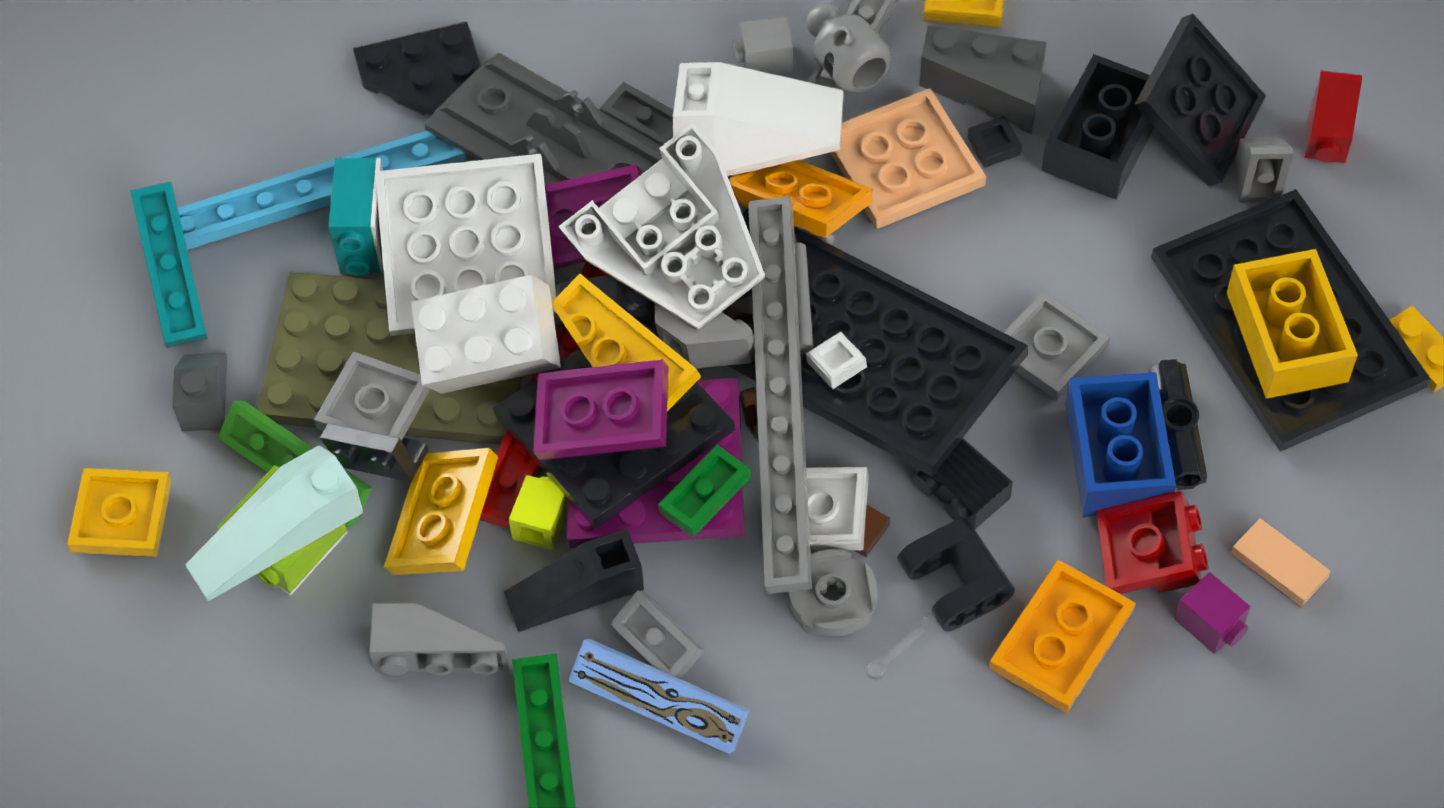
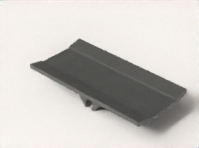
[425,53,662,184]

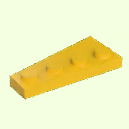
[552,274,701,411]

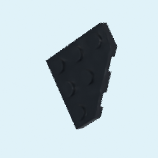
[353,21,481,115]

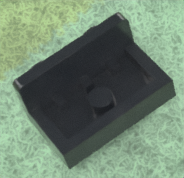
[320,424,429,482]

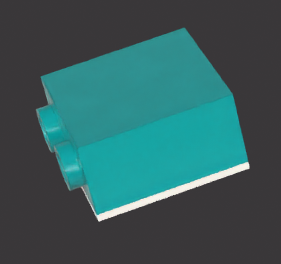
[328,158,384,276]

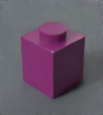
[1174,572,1251,654]

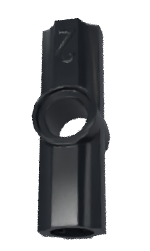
[1148,359,1207,490]

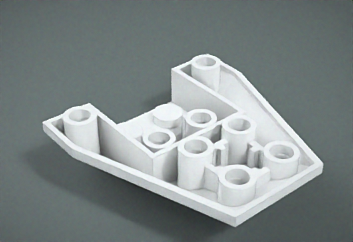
[673,62,844,176]
[559,122,765,330]

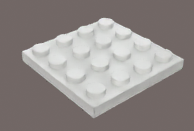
[375,154,558,336]

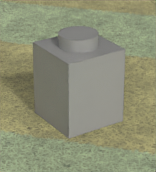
[734,16,793,74]

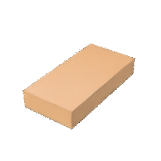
[1231,518,1331,607]

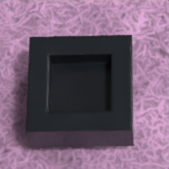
[967,115,1022,168]

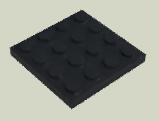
[493,317,735,529]

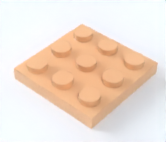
[830,88,986,230]

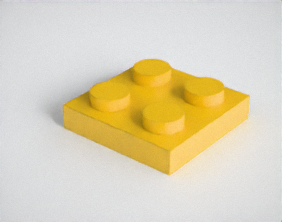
[67,468,172,557]

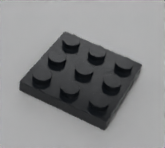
[1135,13,1266,186]

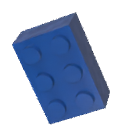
[1065,372,1176,517]

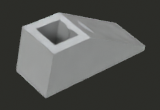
[369,603,509,676]

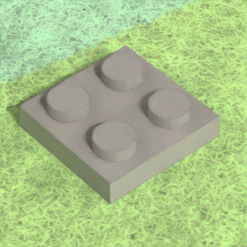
[1003,291,1110,401]
[314,351,430,441]

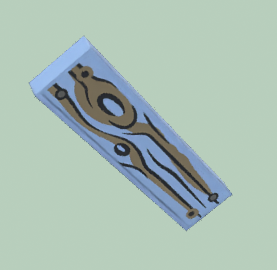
[568,638,750,754]

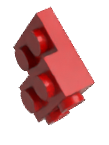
[1096,491,1209,594]

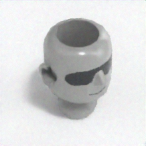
[807,3,891,93]

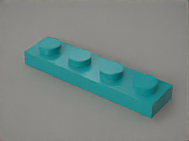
[130,181,208,348]

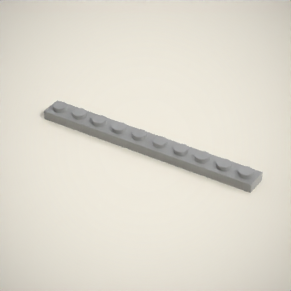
[749,196,812,594]

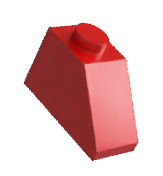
[1305,70,1362,163]

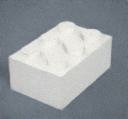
[411,275,561,394]

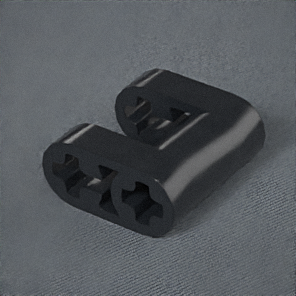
[897,518,1015,632]

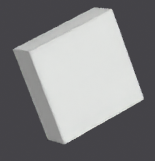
[806,331,867,389]

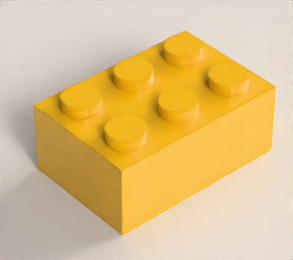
[1227,249,1358,399]

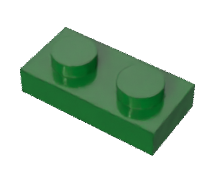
[658,445,751,538]

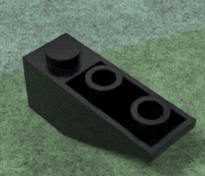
[504,529,644,632]

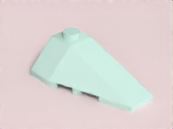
[185,445,363,601]

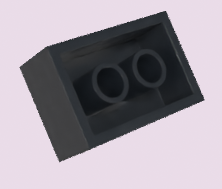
[1042,54,1155,200]

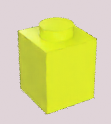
[509,475,567,551]

